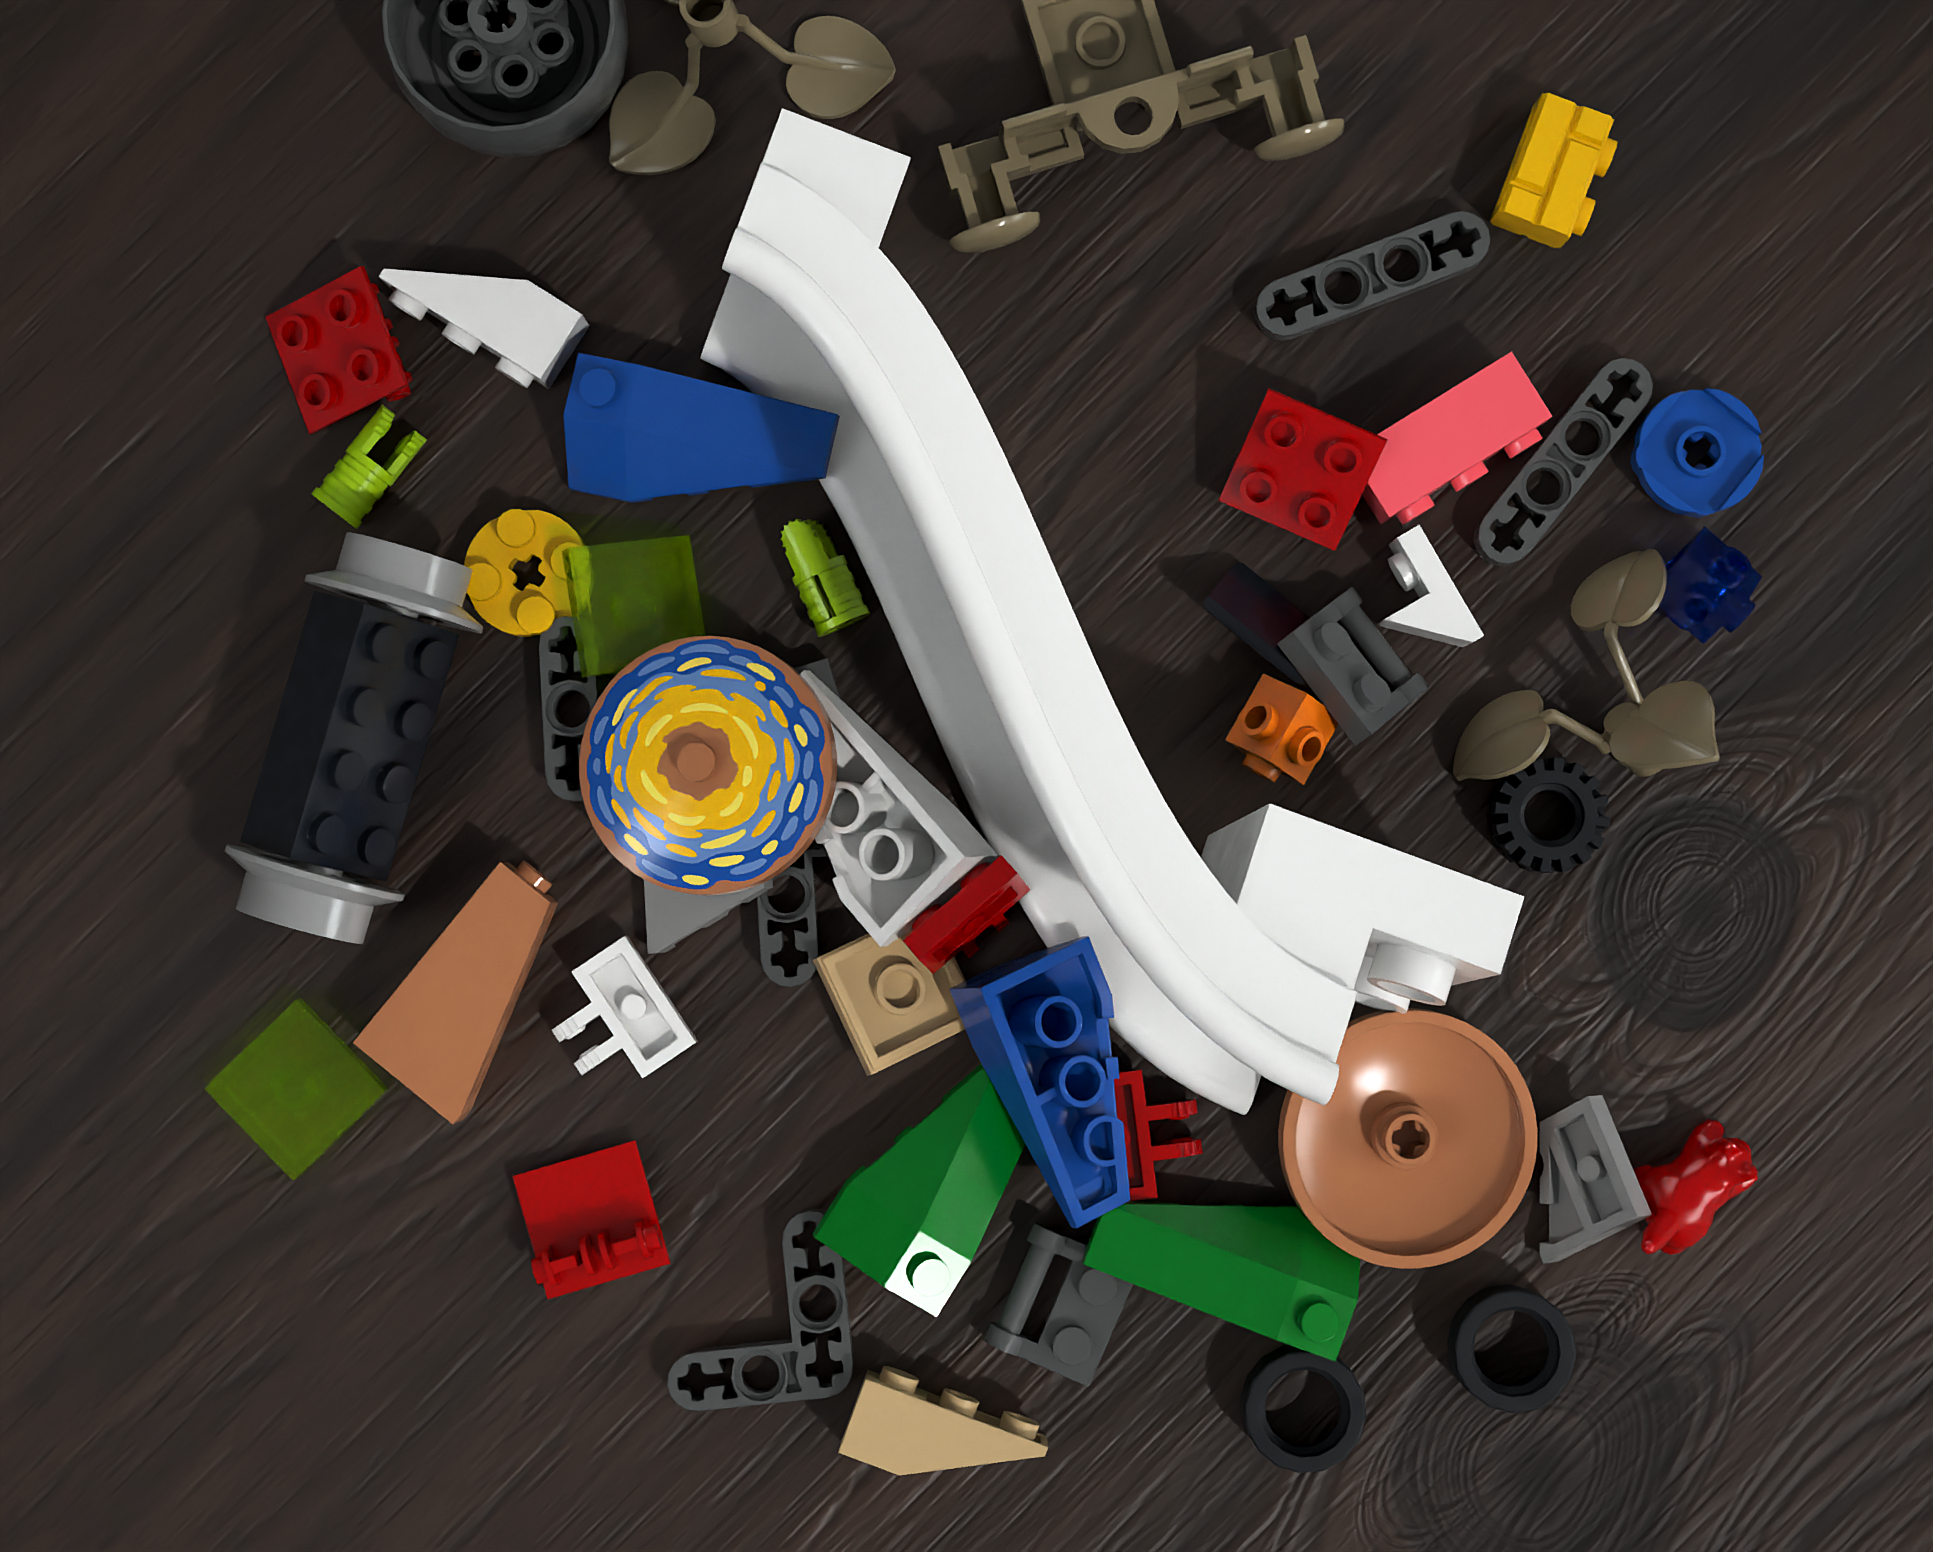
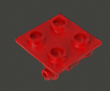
[265,266,413,434]
[1218,388,1388,551]
[512,1140,671,1299]

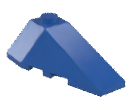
[563,353,840,503]
[949,936,1130,1228]

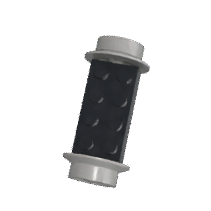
[225,532,483,944]

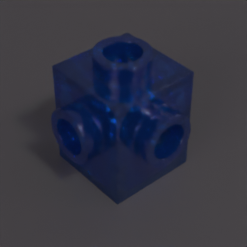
[1659,526,1763,644]

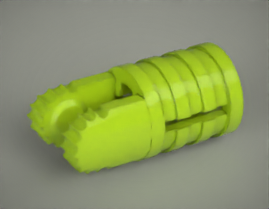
[311,404,427,529]
[780,519,870,637]

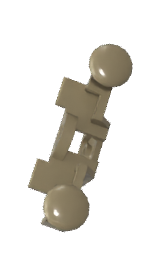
[938,0,1345,253]

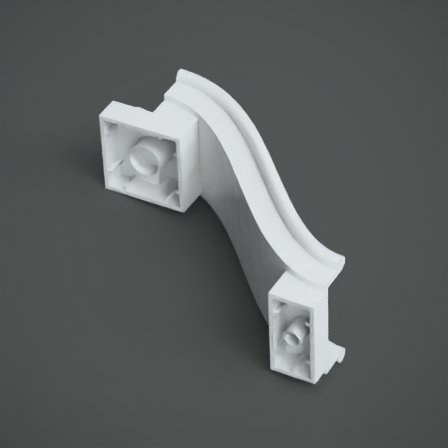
[700,108,1524,1115]

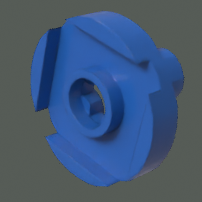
[1630,388,1764,518]

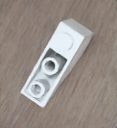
[379,268,589,389]

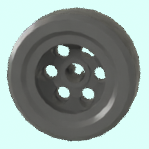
[382,0,629,158]

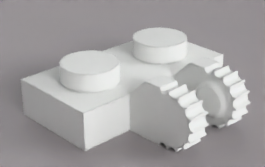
[552,936,698,1078]

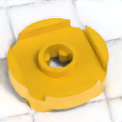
[464,509,593,637]

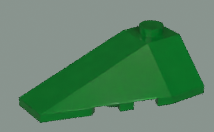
[812,1064,1025,1317]

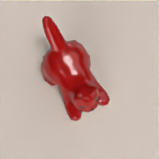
[1633,1119,1758,1255]

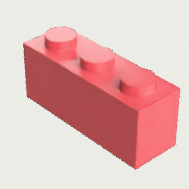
[1362,351,1553,526]

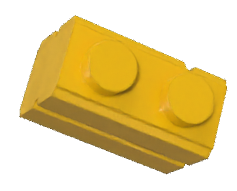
[1490,93,1618,248]

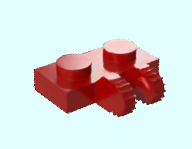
[903,855,1030,974]
[1114,1068,1203,1201]

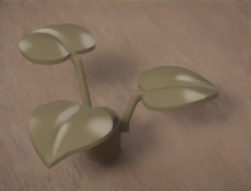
[609,0,896,175]
[1453,548,1719,781]

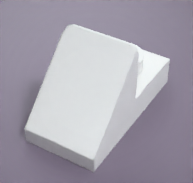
[1378,525,1484,647]

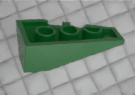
[1081,1202,1360,1361]

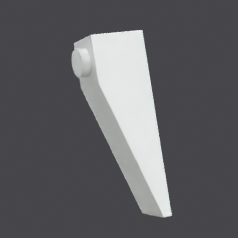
[800,670,998,947]

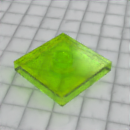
[562,535,706,678]
[205,999,389,1180]

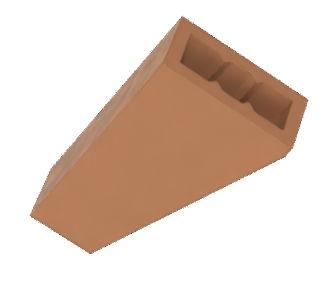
[353,860,559,1124]

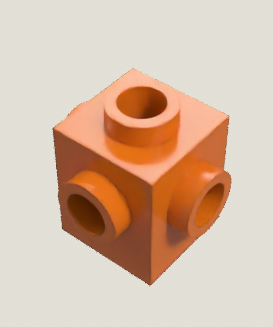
[1225,674,1338,785]

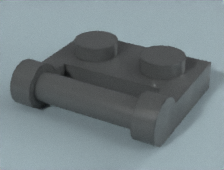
[1277,586,1430,746]
[983,1222,1133,1387]

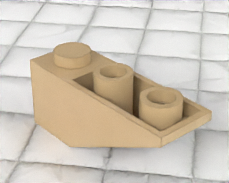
[838,1366,1048,1475]

